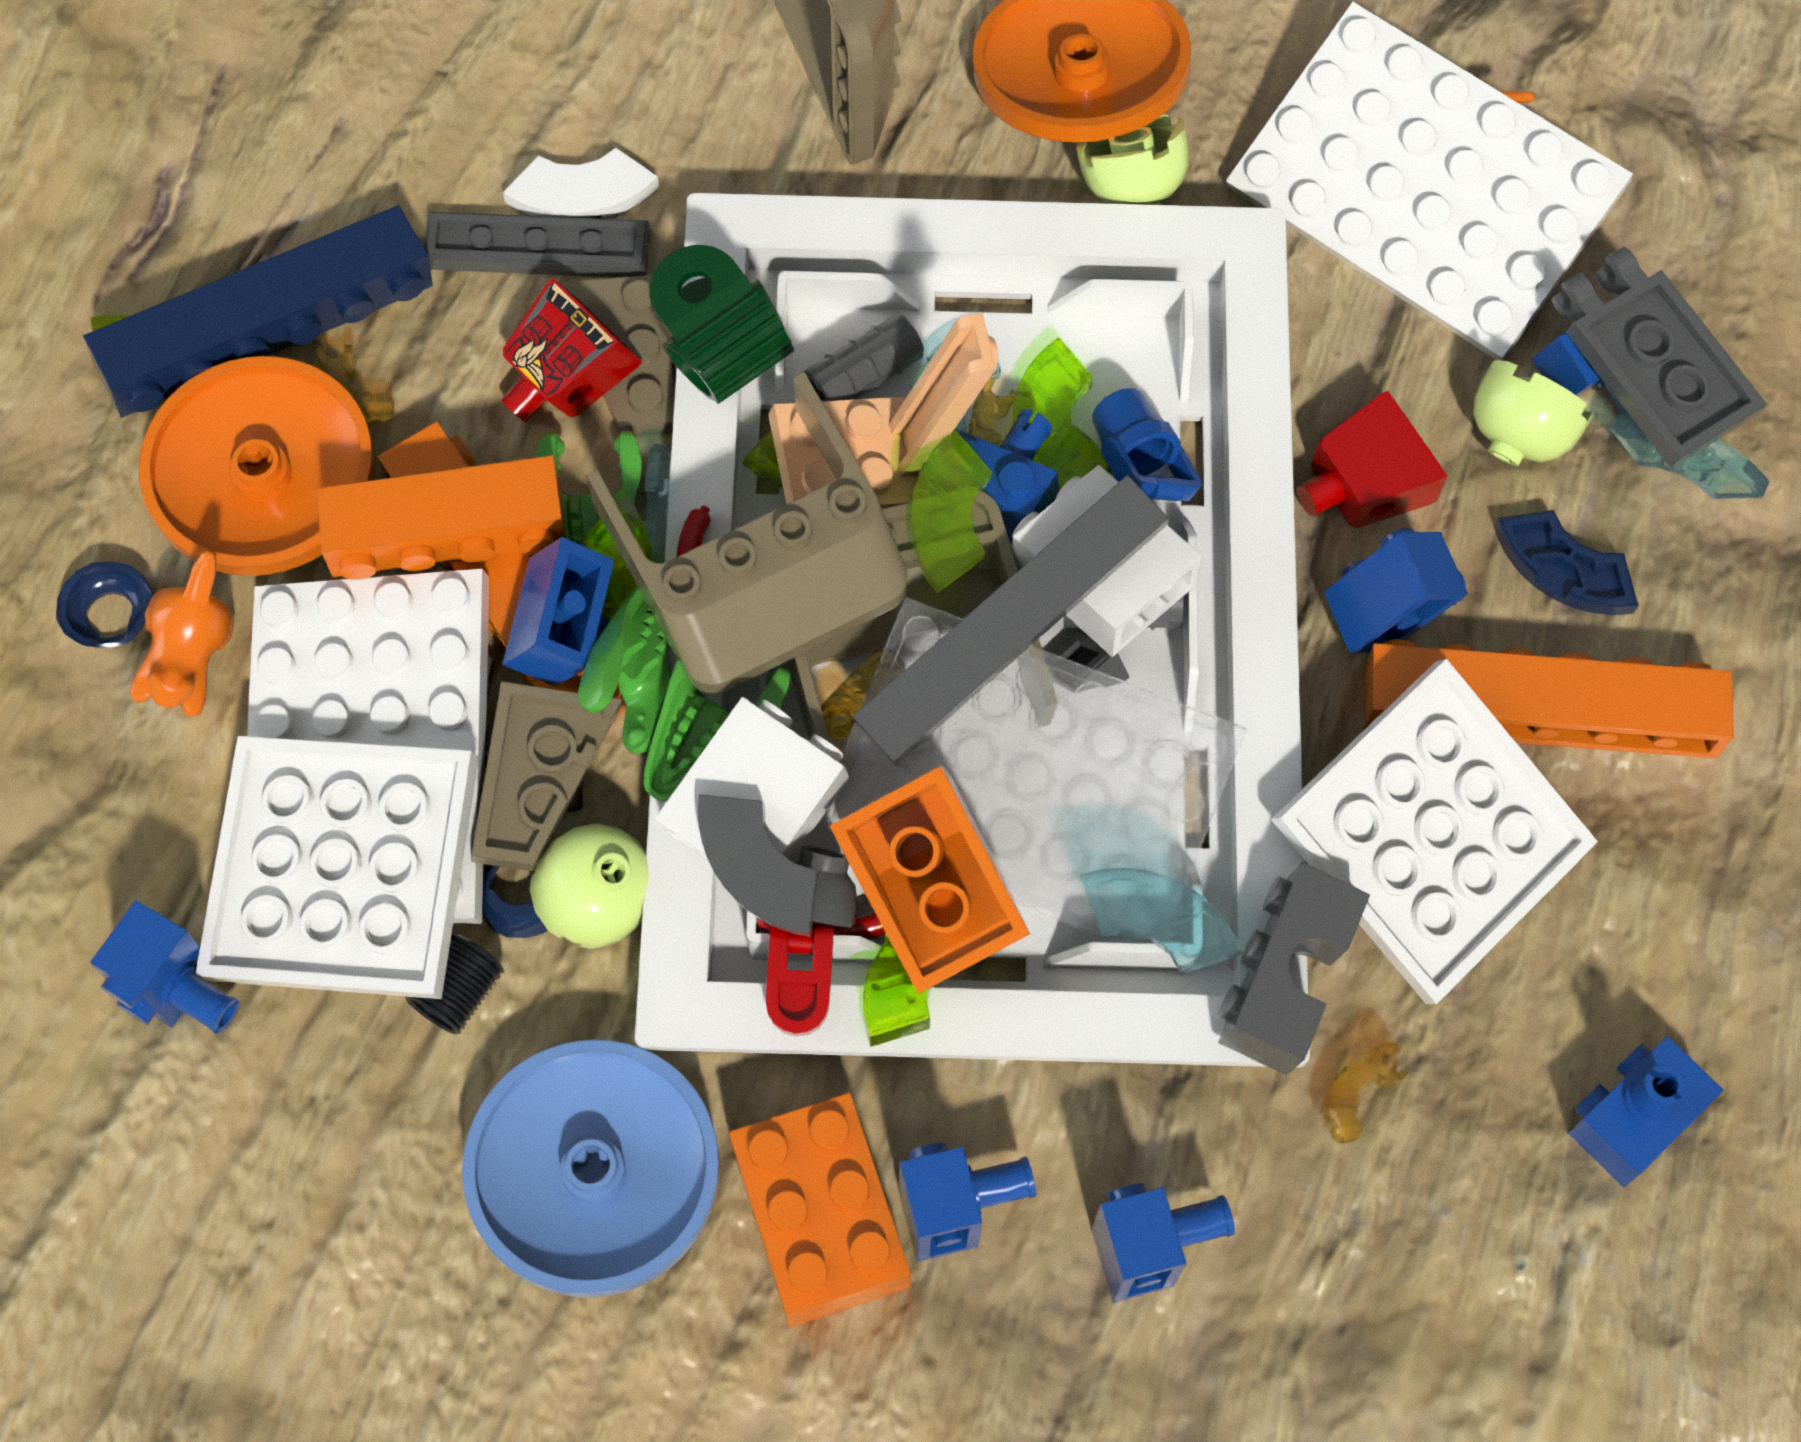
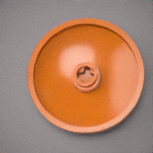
[973,0,1191,143]
[139,356,376,576]

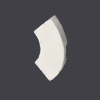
[503,148,659,219]

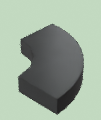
[698,794,819,937]

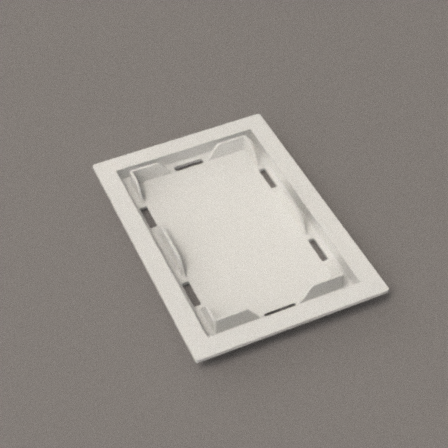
[635,193,1310,1068]

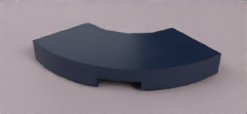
[1494,510,1639,615]

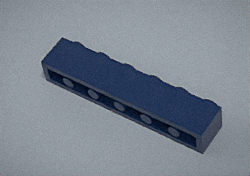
[83,205,433,418]

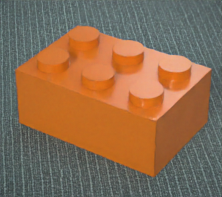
[728,1092,911,1328]

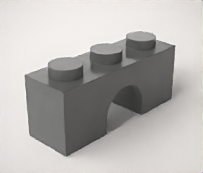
[1217,862,1370,1076]

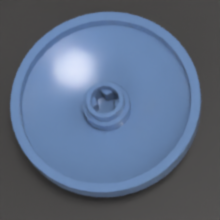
[462,1040,720,1297]

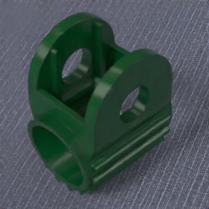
[649,245,795,404]

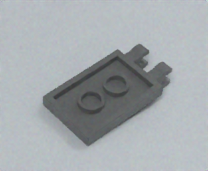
[1551,246,1768,468]

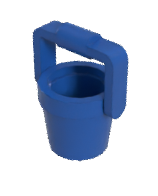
[1092,388,1202,501]

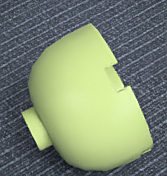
[1076,114,1189,205]
[1473,360,1594,467]
[529,823,649,949]

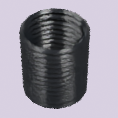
[405,933,504,1035]

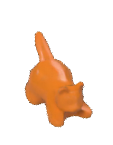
[129,550,234,717]

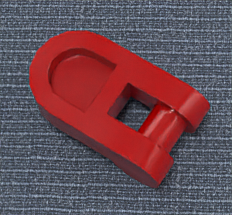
[766,924,834,1037]

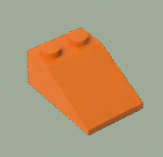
[829,766,1031,994]

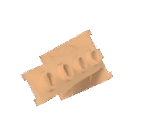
[768,313,998,509]

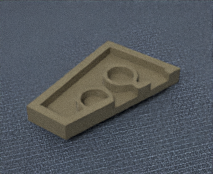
[559,275,675,436]
[471,681,622,871]

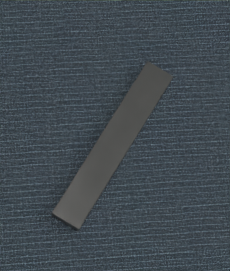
[853,475,1169,765]

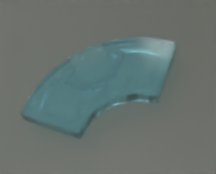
[1611,414,1770,499]
[642,444,672,563]
[1080,868,1242,975]

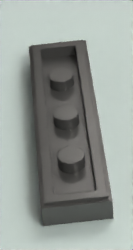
[424,212,650,277]

